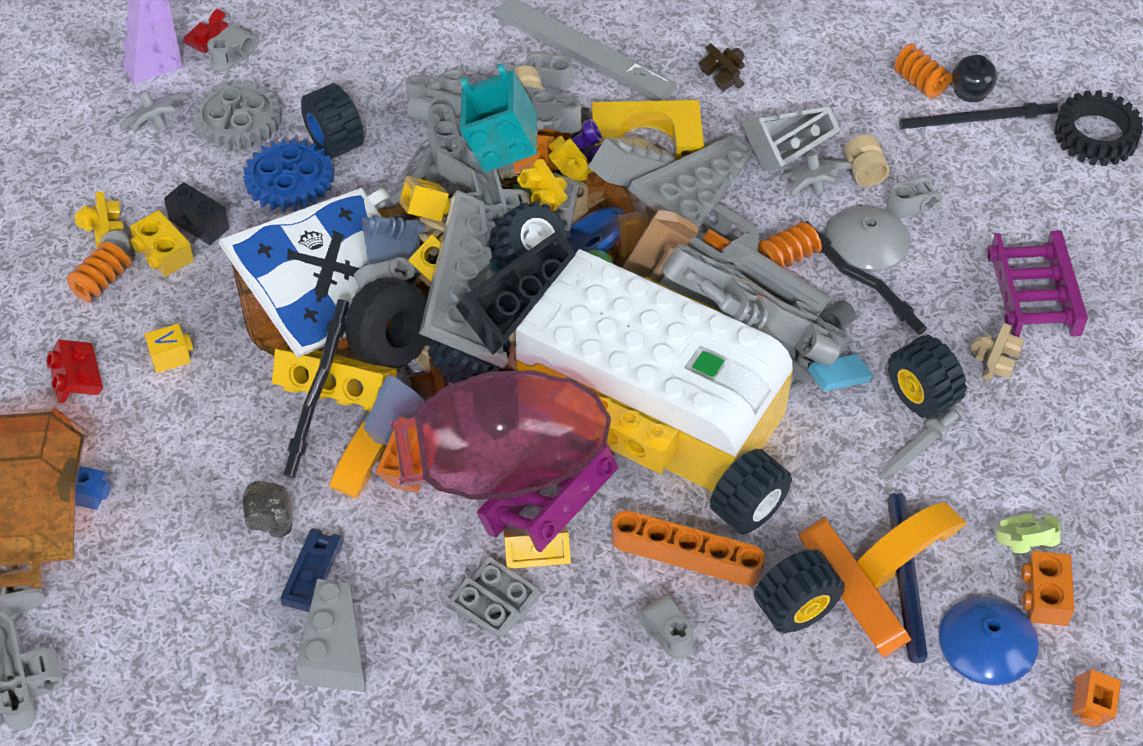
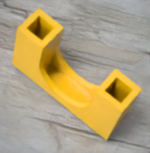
[591,100,704,161]

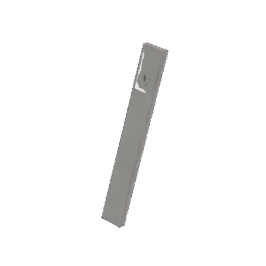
[496,0,677,101]

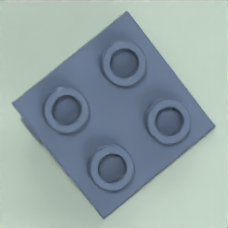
[361,215,425,273]

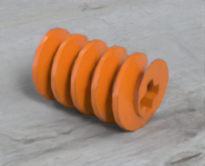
[894,43,952,98]
[757,222,822,268]
[66,242,131,303]

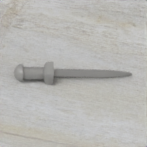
[879,405,964,480]

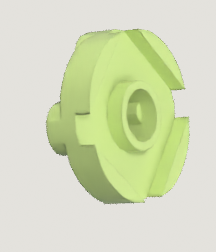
[995,513,1061,553]

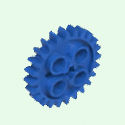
[243,138,334,212]

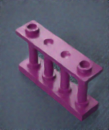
[987,230,1088,337]
[476,431,618,552]

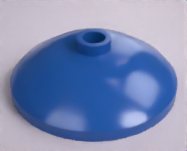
[568,207,627,254]
[939,596,1039,686]

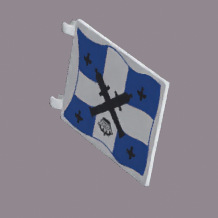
[218,188,422,358]

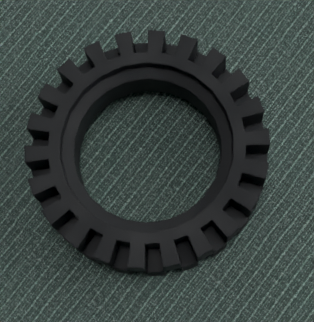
[1054,90,1143,166]

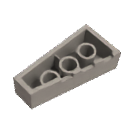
[588,138,675,187]

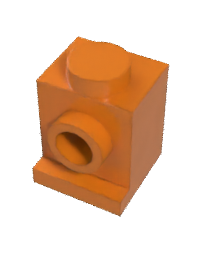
[1072,669,1121,727]

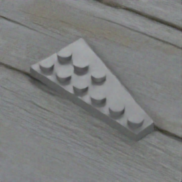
[629,134,754,228]
[419,190,508,368]

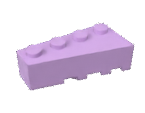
[123,0,183,84]

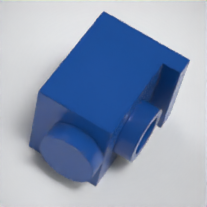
[56,460,111,510]

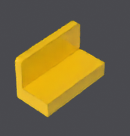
[503,526,571,569]

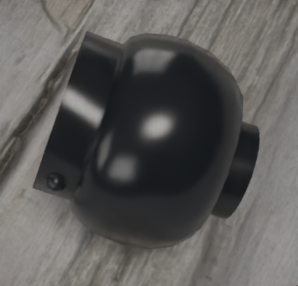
[952,55,997,103]

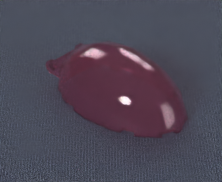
[390,370,611,500]

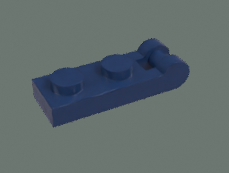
[280,528,344,612]

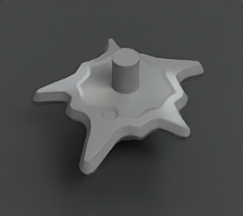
[120,90,188,133]
[780,152,853,197]

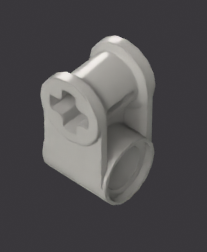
[207,25,257,72]
[526,51,573,90]
[886,175,943,218]
[354,258,415,289]
[637,594,694,659]

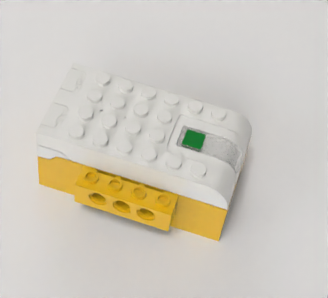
[516,249,793,492]

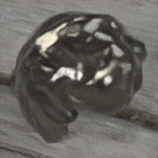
[242,480,293,538]

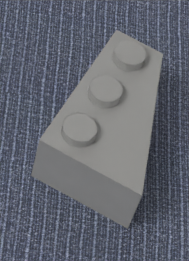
[741,106,841,170]
[296,579,366,693]

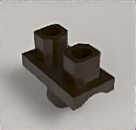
[698,43,745,92]

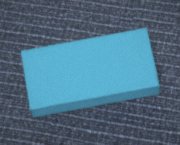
[808,354,873,391]

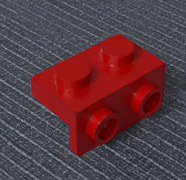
[46,339,103,403]

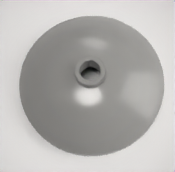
[826,206,910,272]

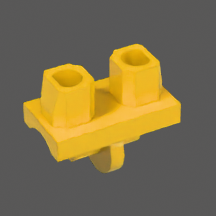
[548,136,593,182]
[517,159,568,212]
[74,191,123,247]

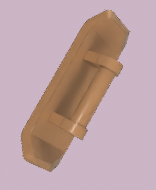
[621,210,699,283]

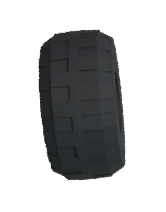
[344,277,429,369]

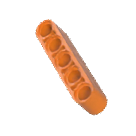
[612,510,765,586]
[797,516,911,658]

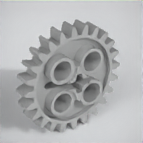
[192,80,282,151]

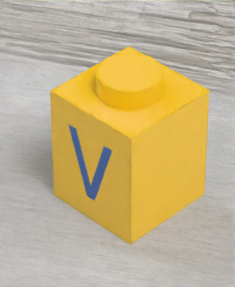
[144,323,193,373]

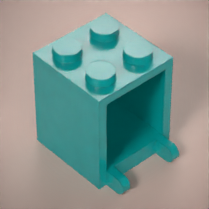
[460,63,537,172]

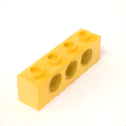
[272,345,397,412]

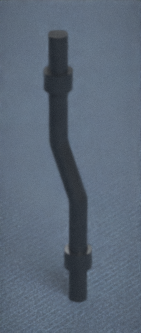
[805,221,927,335]
[283,299,349,478]

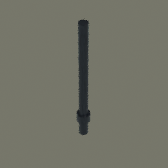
[899,102,1058,130]

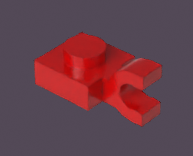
[184,8,228,54]

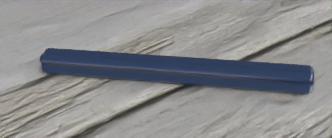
[887,493,928,663]

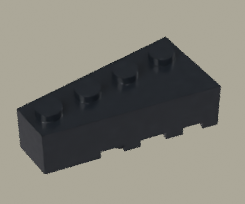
[455,231,576,355]

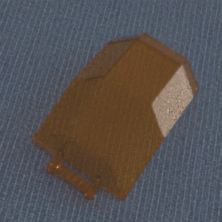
[0,407,89,588]

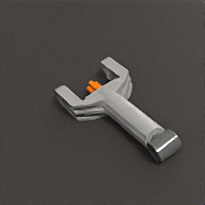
[687,203,856,331]

